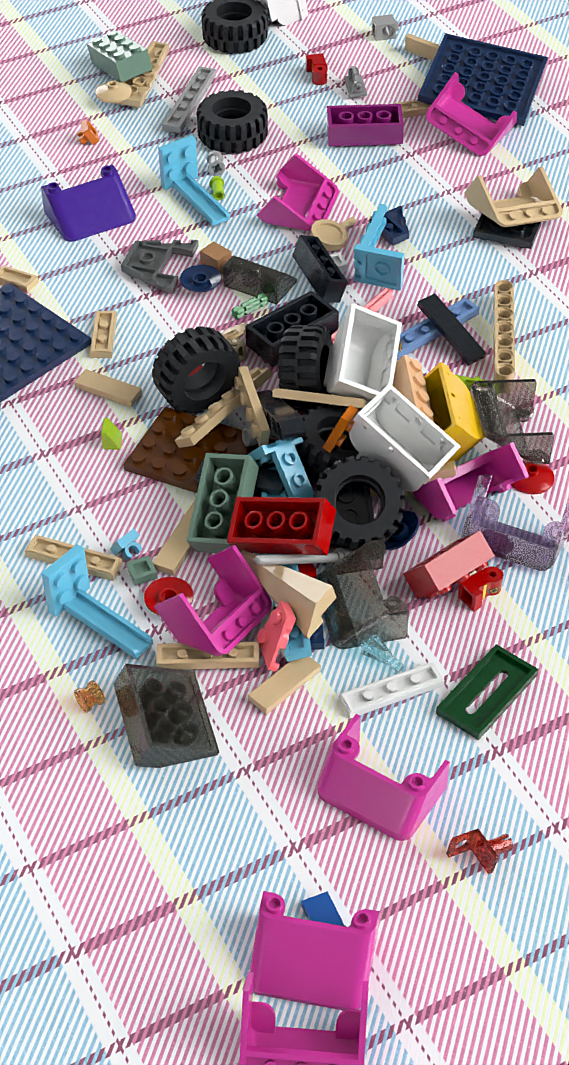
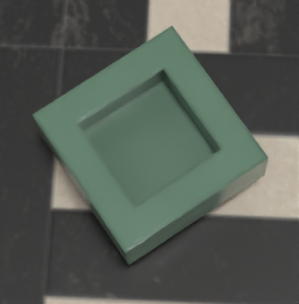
[126,556,158,585]

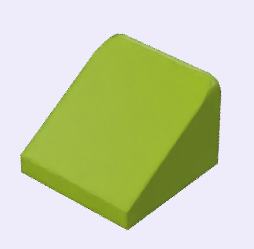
[101,418,122,450]

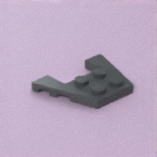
[121,240,199,294]

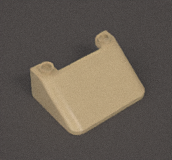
[464,167,563,227]

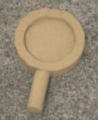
[309,217,356,251]

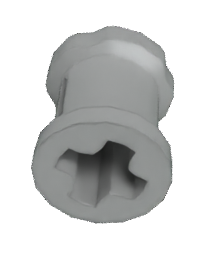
[206,151,225,176]

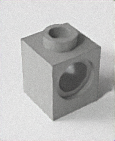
[371,14,399,41]

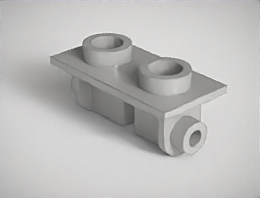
[344,66,367,98]

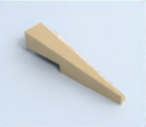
[241,550,337,639]

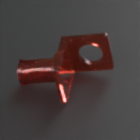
[446,828,513,874]

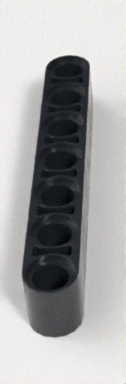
[257,390,306,441]

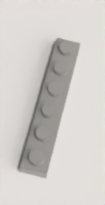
[162,66,216,133]

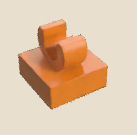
[77,119,99,145]

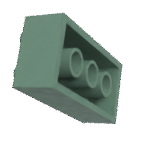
[86,30,152,83]
[187,453,259,553]

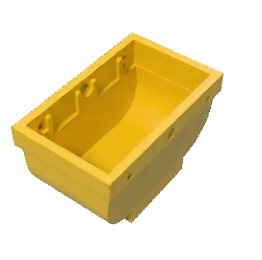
[424,362,488,462]

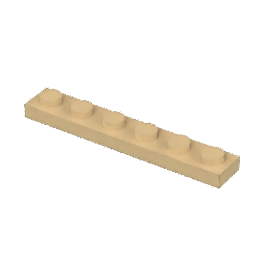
[175,368,273,448]

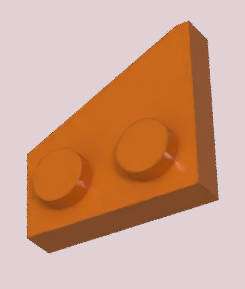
[322,405,358,453]

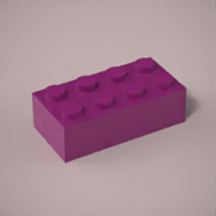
[327,104,404,147]

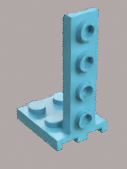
[158,135,230,226]
[353,203,404,291]
[248,437,314,498]
[41,544,153,659]

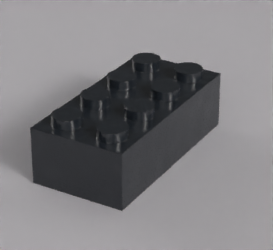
[245,290,339,367]

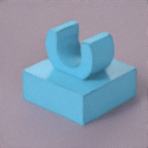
[110,528,142,561]

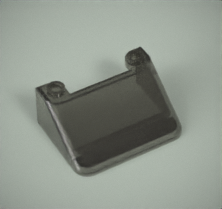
[471,379,554,465]
[315,539,409,649]

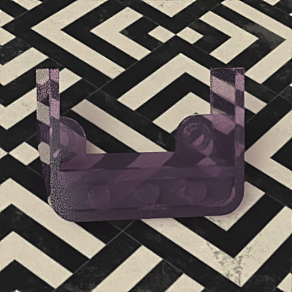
[461,474,569,571]

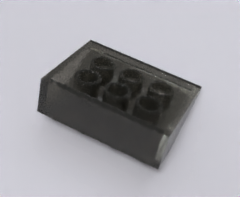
[113,663,219,768]

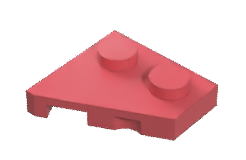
[256,601,296,672]

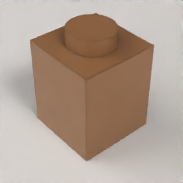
[200,241,232,275]

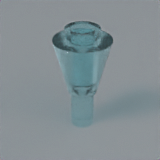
[361,634,405,673]

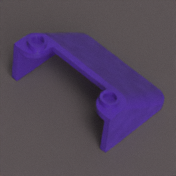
[41,164,136,242]

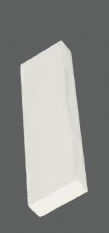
[339,662,444,718]

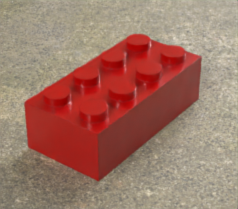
[227,497,336,556]

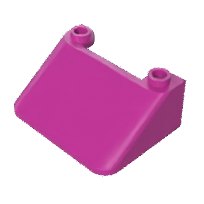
[426,72,517,156]
[256,153,339,231]
[249,891,379,1011]

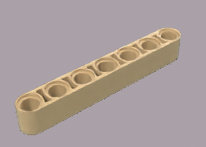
[493,280,515,392]

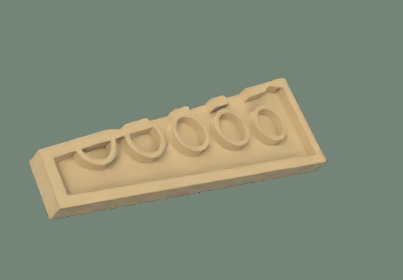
[116,41,169,108]

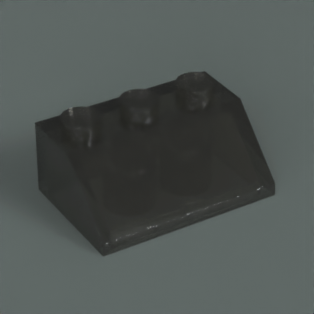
[223,255,297,305]

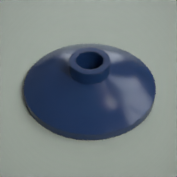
[180,265,221,292]
[379,511,420,551]

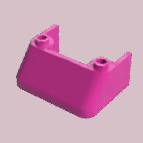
[413,442,529,522]
[154,545,272,656]
[318,714,450,841]
[239,972,369,1065]

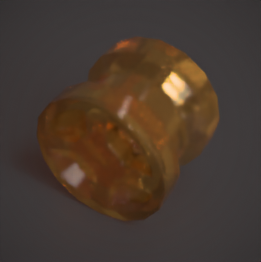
[74,680,105,713]

